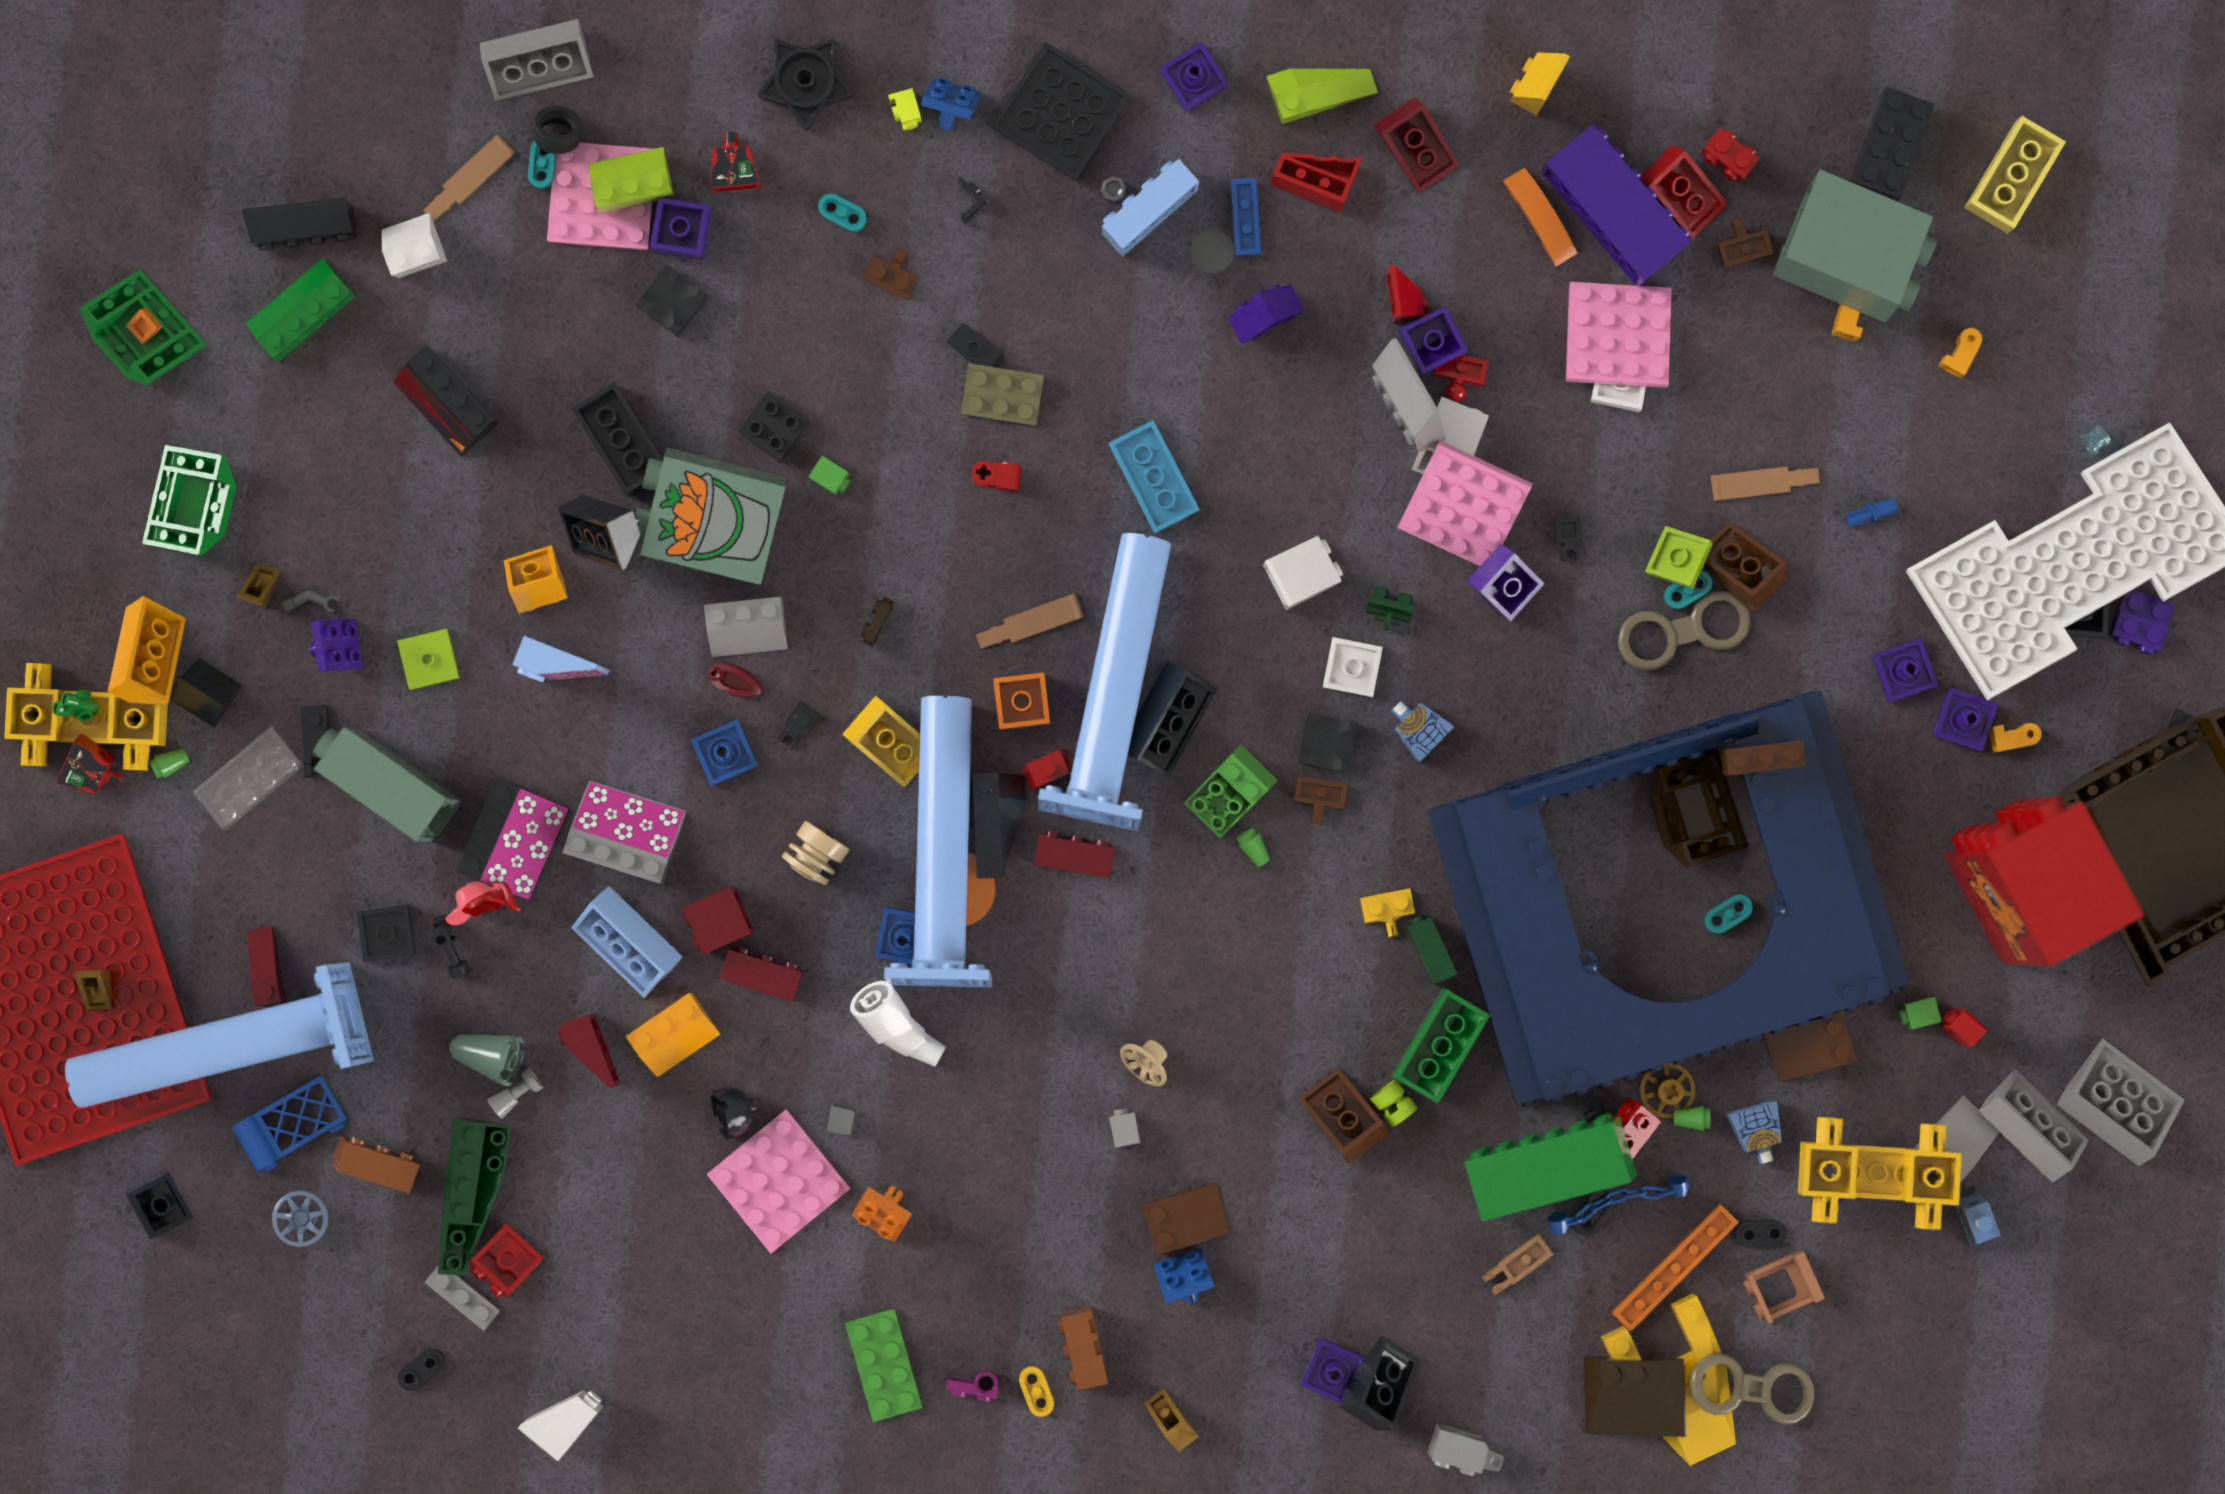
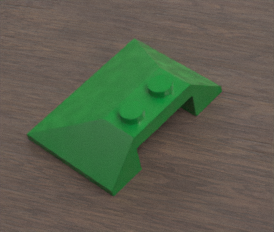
[80,269,207,386]
[142,445,236,556]

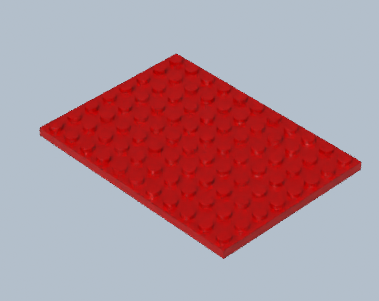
[0,833,212,1166]

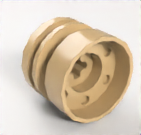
[781,820,850,886]

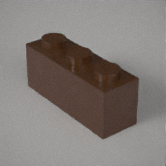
[1720,740,1806,776]

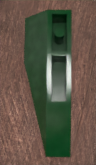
[438,1117,511,1276]

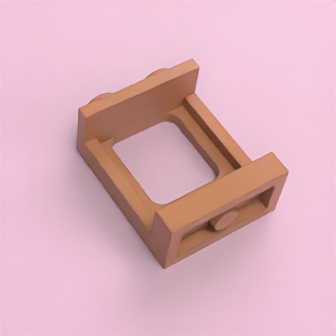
[1743,1250,1825,1324]

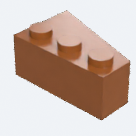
[331,1134,420,1194]
[1058,1306,1108,1390]

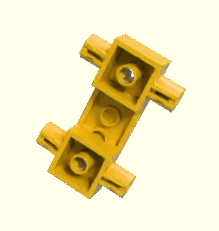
[4,663,168,771]
[1798,1117,1962,1230]

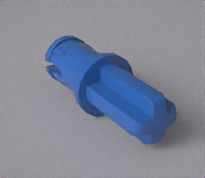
[1846,497,1898,527]

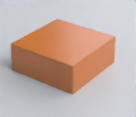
[126,308,163,345]

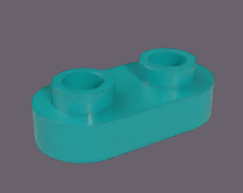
[528,141,557,189]
[818,194,867,232]
[1664,571,1712,609]
[1704,895,1753,934]

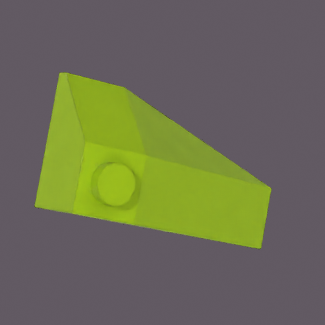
[1266,69,1378,124]

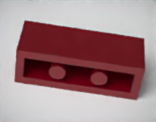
[1034,831,1115,878]
[719,946,803,1002]

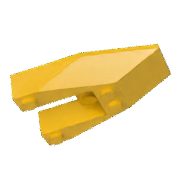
[1601,1293,1736,1466]

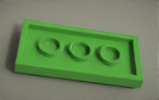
[845,1308,922,1422]

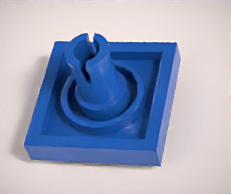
[921,78,982,130]
[691,719,758,786]
[874,906,915,965]
[1153,1248,1215,1304]

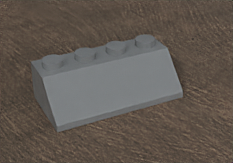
[480,19,594,101]
[1372,338,1446,452]
[1979,1069,2089,1183]

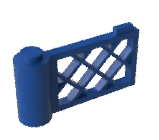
[232,1075,347,1174]

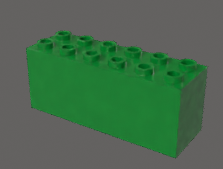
[1464,1113,1637,1221]

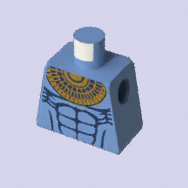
[1391,700,1454,762]
[1726,1100,1782,1164]
[1955,1192,2000,1247]

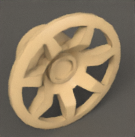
[1120,1040,1167,1087]

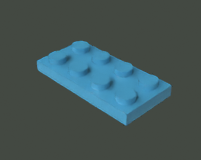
[1108,420,1200,534]

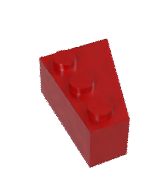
[1270,153,1362,213]

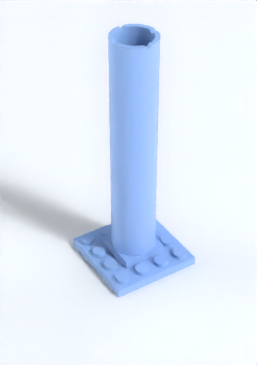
[1038,533,1171,831]
[884,696,992,987]
[65,962,374,1108]

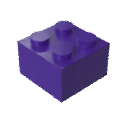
[650,197,712,260]
[1467,544,1545,622]

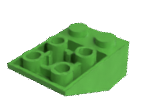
[1184,745,1278,838]

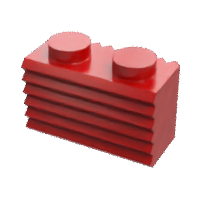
[1940,1008,1988,1047]

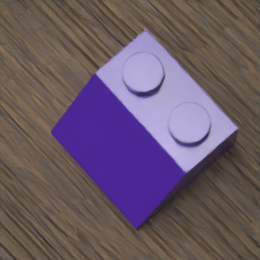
[1398,306,1468,375]

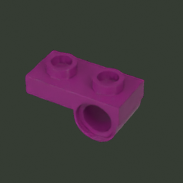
[946,1369,999,1402]

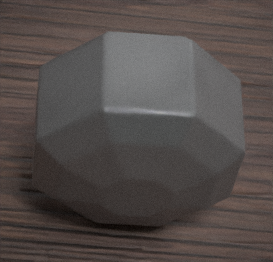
[1101,176,1126,203]

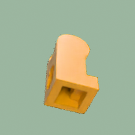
[1831,304,1863,342]
[1938,328,1982,378]
[1989,723,2042,753]

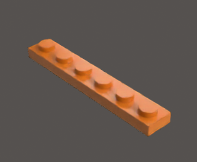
[1611,1204,1739,1331]

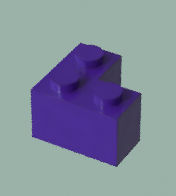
[1228,284,1305,344]

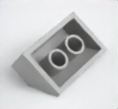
[704,597,788,657]

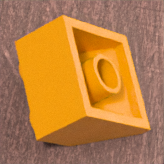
[504,545,567,614]

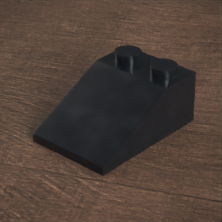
[1339,1337,1420,1430]

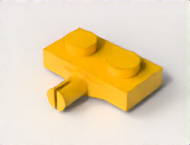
[1360,888,1415,937]

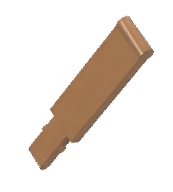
[423,134,516,222]
[1710,466,1820,501]
[976,593,1084,649]

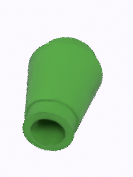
[149,748,190,779]
[1236,828,1270,867]
[1674,1106,1711,1131]

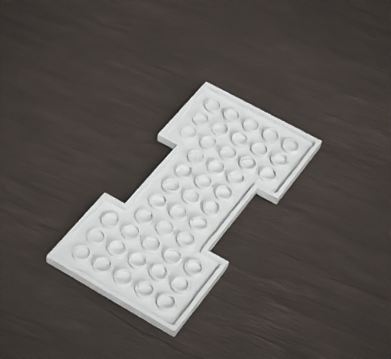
[1906,422,2225,701]

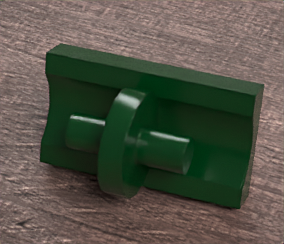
[1365,586,1415,631]

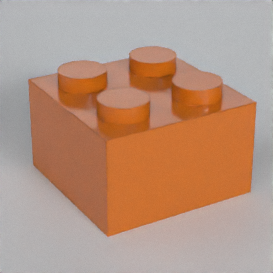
[993,673,1051,731]

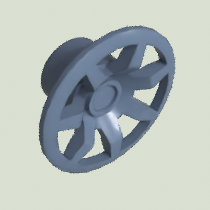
[272,1191,328,1247]

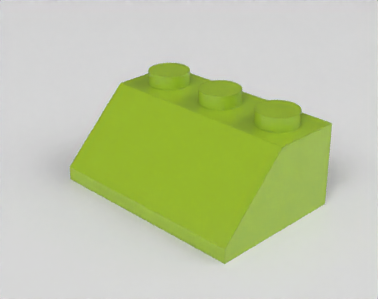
[589,147,674,213]

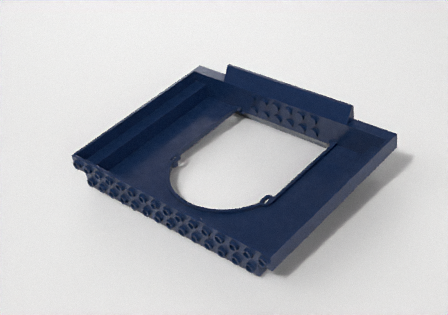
[1426,690,1909,1107]

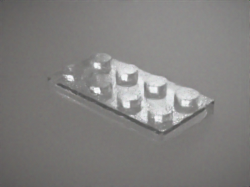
[193,726,304,831]

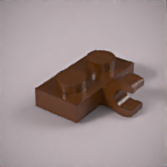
[1717,218,1774,269]
[862,247,919,300]
[1293,776,1348,825]

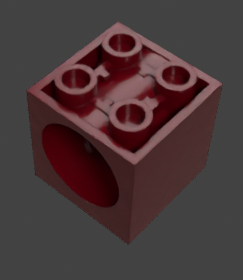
[682,886,755,954]

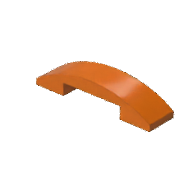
[1503,168,1577,267]

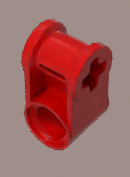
[972,461,1021,492]

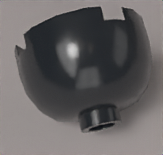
[710,1087,756,1140]

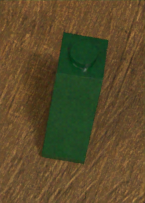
[1406,914,1457,984]

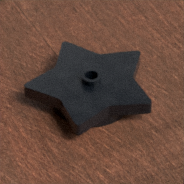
[757,38,854,131]

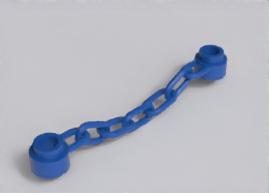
[1547,1175,1690,1235]

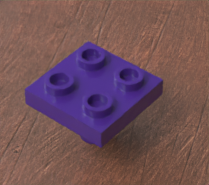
[1159,42,1229,112]
[309,619,363,672]
[1871,638,1938,703]
[1932,688,1998,752]
[1300,1337,1366,1403]

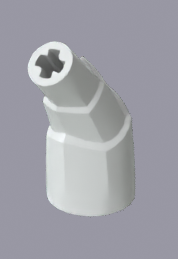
[850,981,946,1067]

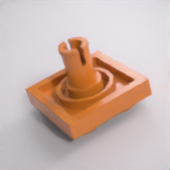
[851,1186,912,1243]

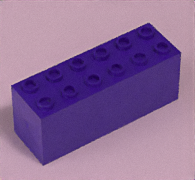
[1541,124,1691,287]

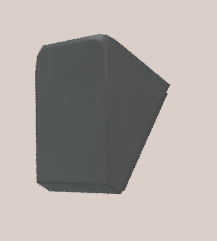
[827,1106,856,1136]

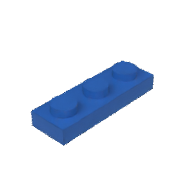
[1230,178,1261,257]

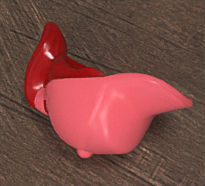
[445,881,521,925]

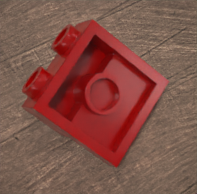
[469,1224,543,1299]

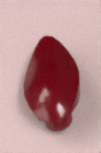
[707,663,763,697]

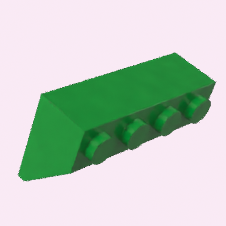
[246,258,356,362]
[1391,988,1490,1103]

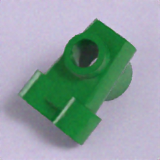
[52,690,99,721]

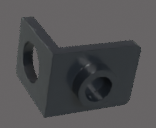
[957,177,985,224]

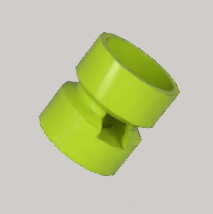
[1370,1079,1418,1128]

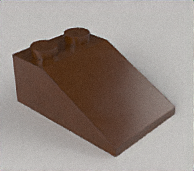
[1704,521,1788,612]
[1764,1011,1857,1082]
[1298,1068,1389,1164]
[1142,1183,1230,1255]

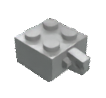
[1428,1423,1504,1476]

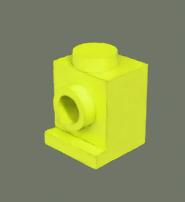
[888,88,922,130]

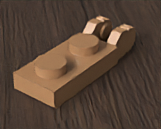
[1482,1233,1554,1295]

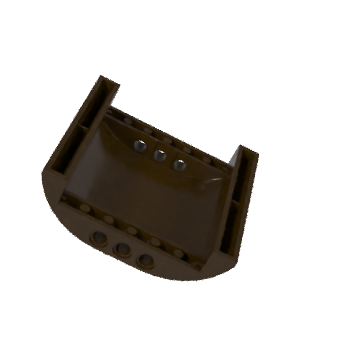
[2056,707,2225,987]

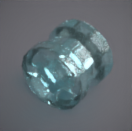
[2079,424,2111,456]

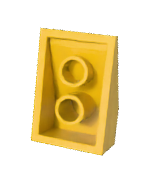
[1510,53,1570,116]
[843,696,920,788]

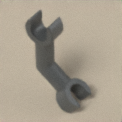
[281,590,341,614]

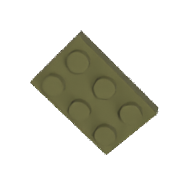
[961,363,1044,425]

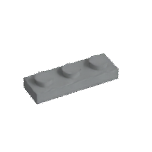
[424,1266,501,1331]

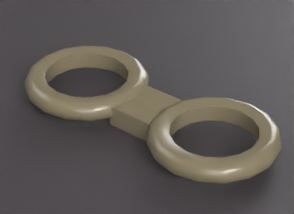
[1618,590,1750,671]
[1690,1353,1815,1425]

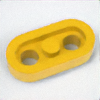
[1019,1366,1054,1417]

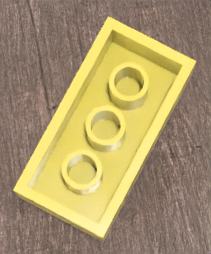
[1964,116,2066,234]

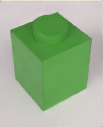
[809,456,850,495]
[1898,996,1941,1029]

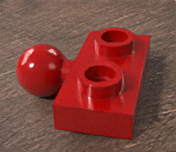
[1433,355,1489,402]

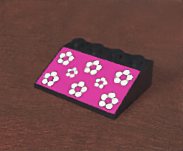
[455,777,570,902]

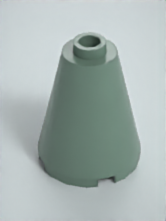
[449,1034,524,1086]

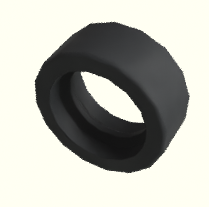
[533,105,582,154]

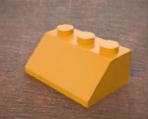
[626,992,721,1078]

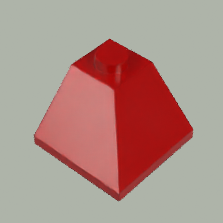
[1386,265,1429,323]

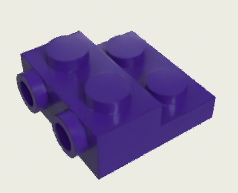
[2108,590,2175,655]

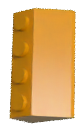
[108,596,186,704]

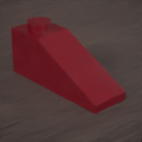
[247,926,287,1007]

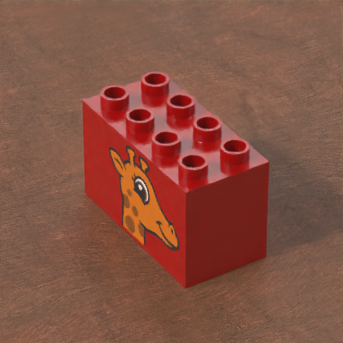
[1943,795,2144,966]

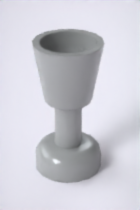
[487,1068,544,1119]

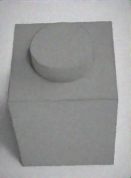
[1109,1108,1140,1148]

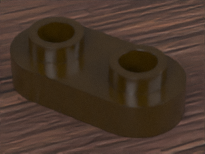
[860,597,894,647]

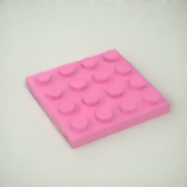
[547,143,653,251]
[1566,282,1671,388]
[1398,441,1533,566]
[707,1109,851,1253]

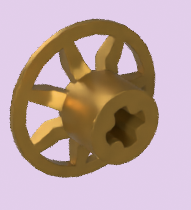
[1640,1063,1695,1118]

